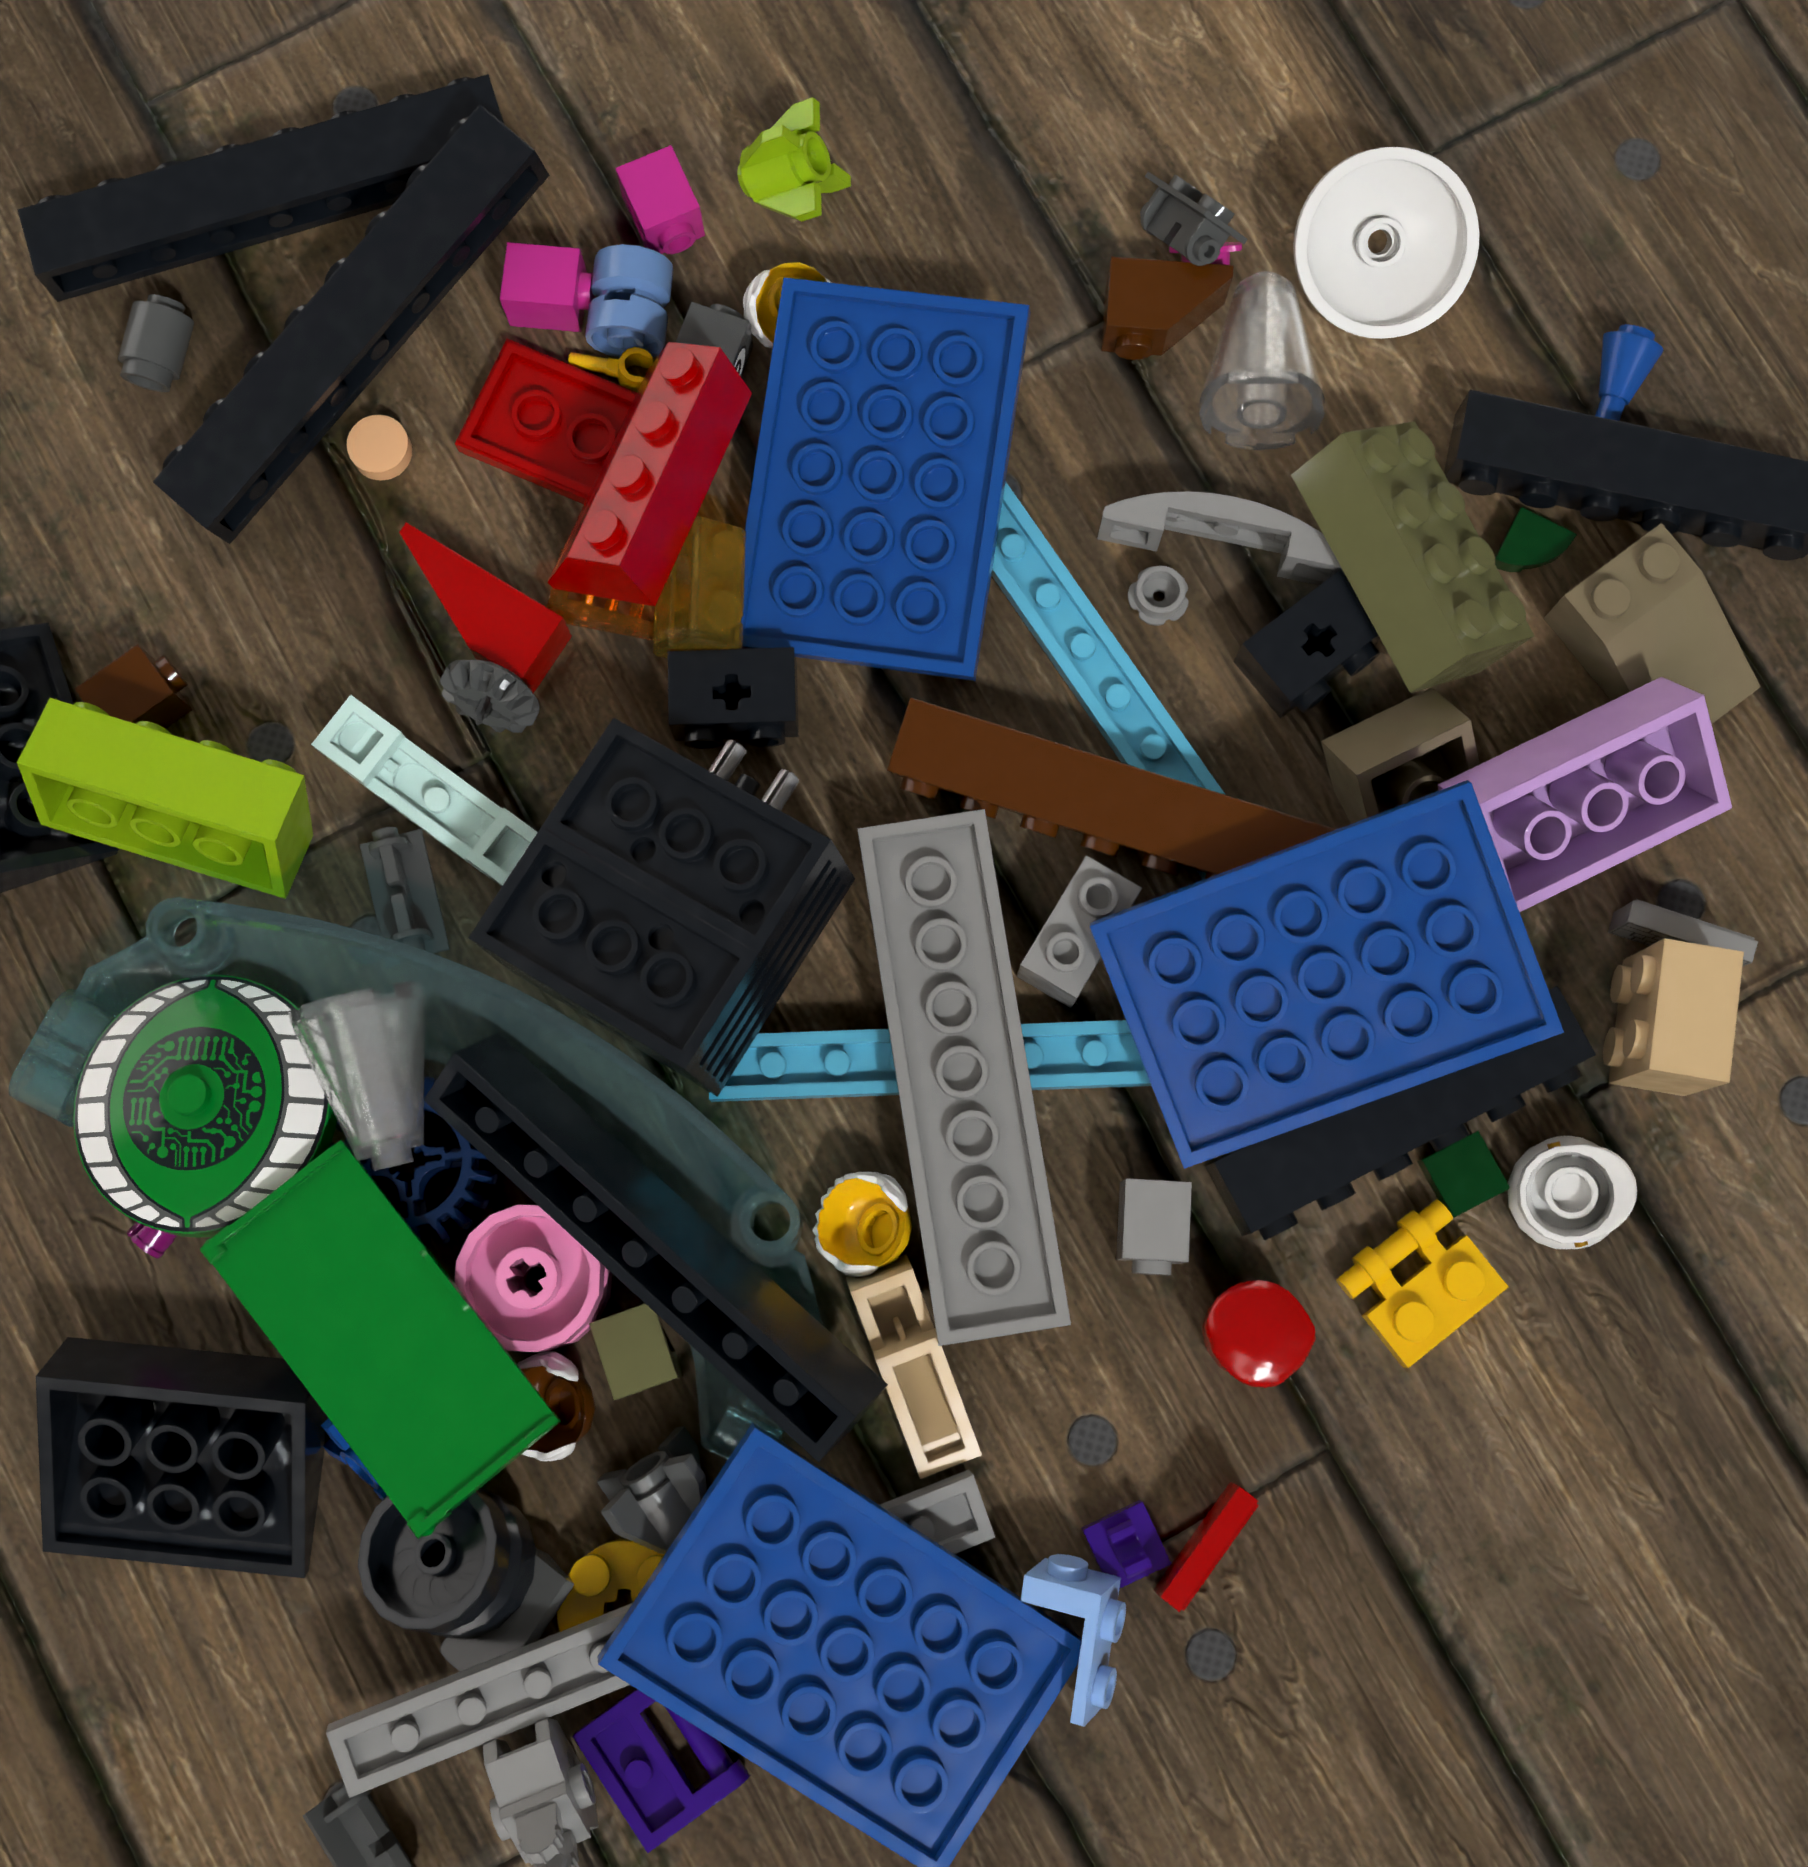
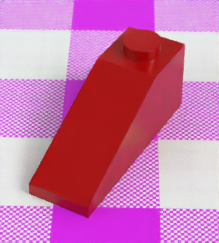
[399,522,572,693]

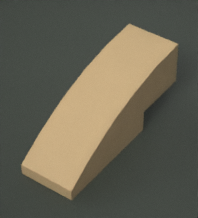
[846,1254,982,1479]

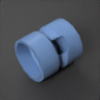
[585,244,674,358]

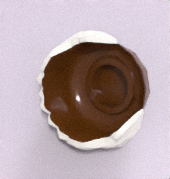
[517,1351,596,1461]

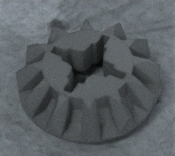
[439,660,540,733]

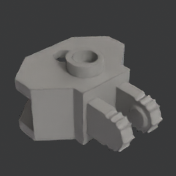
[483,1718,598,1867]

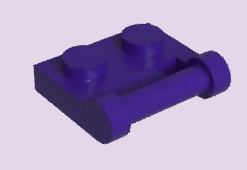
[572,1689,751,1853]

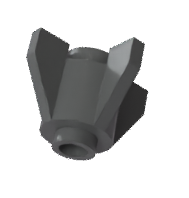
[597,1426,707,1554]

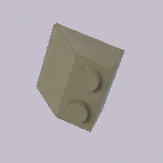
[1321,688,1480,824]

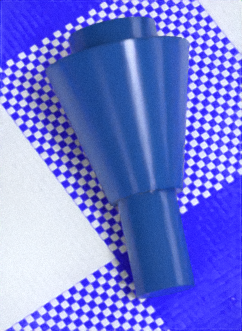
[1595,324,1664,421]

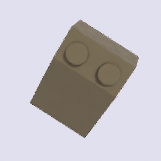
[1543,523,1761,724]

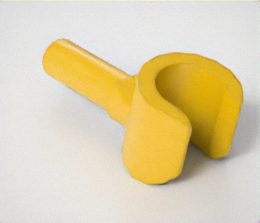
[568,347,653,392]

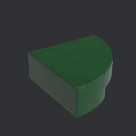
[1495,507,1577,572]

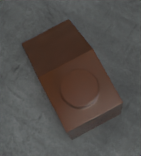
[1101,256,1234,360]

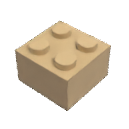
[1603,938,1744,1096]

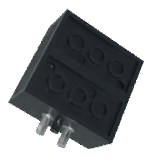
[468,718,855,1097]

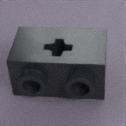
[1234,570,1381,718]
[668,647,799,749]

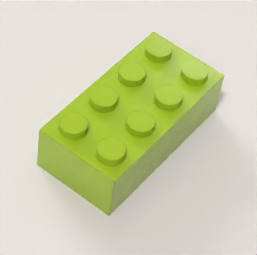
[17,698,313,899]

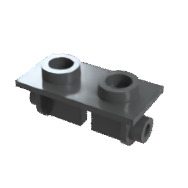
[1140,172,1248,266]
[360,827,450,966]
[303,1785,414,1867]

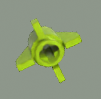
[737,97,851,222]

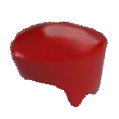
[1202,1280,1316,1388]

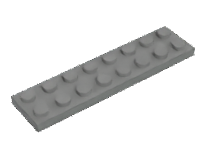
[858,809,1071,1346]

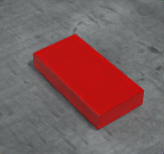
[1153,1482,1259,1612]

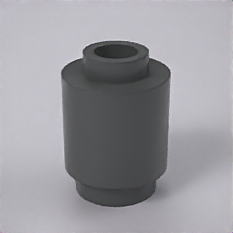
[118,294,195,392]

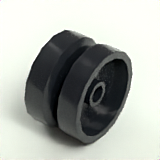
[358,1487,536,1639]

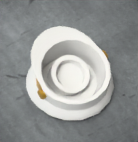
[1508,1136,1637,1249]

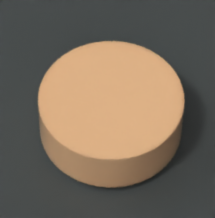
[347,415,412,481]

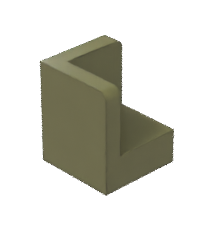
[589,1304,684,1400]

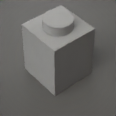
[1116,1178,1192,1276]

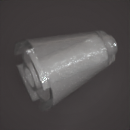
[1199,271,1325,451]
[288,981,425,1171]

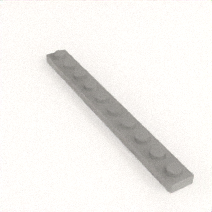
[326,1469,995,1798]

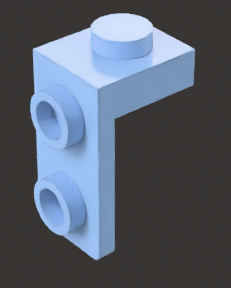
[1021,1554,1126,1727]

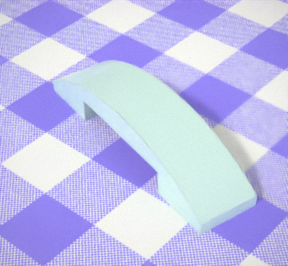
[311,695,538,886]

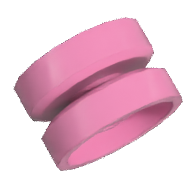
[454,1205,612,1352]

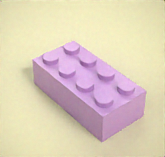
[1437,677,1732,912]

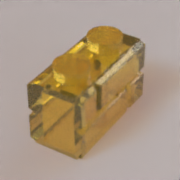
[653,516,746,659]

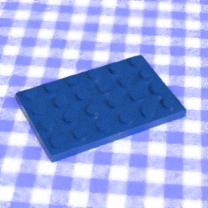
[727,277,1031,681]
[1090,780,1564,1169]
[597,1422,1082,1867]

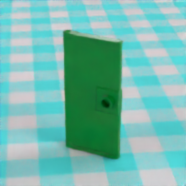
[200,1140,561,1539]

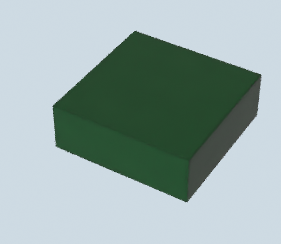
[1417,1131,1510,1218]

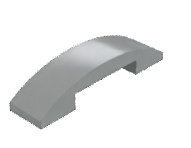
[1097,491,1345,585]

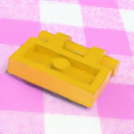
[1336,1199,1508,1368]

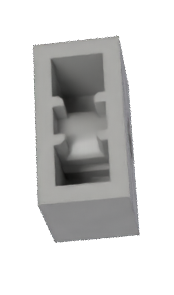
[1017,855,1142,1009]

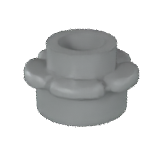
[1128,566,1189,626]

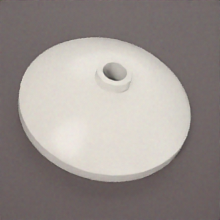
[1293,147,1479,339]

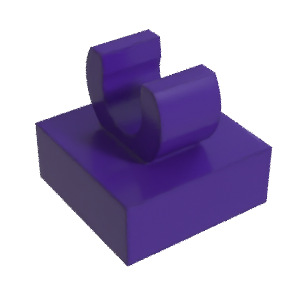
[1081,1500,1171,1589]

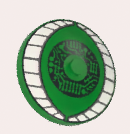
[73,975,339,1238]

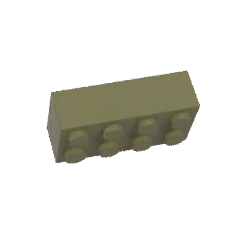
[1291,421,1535,693]

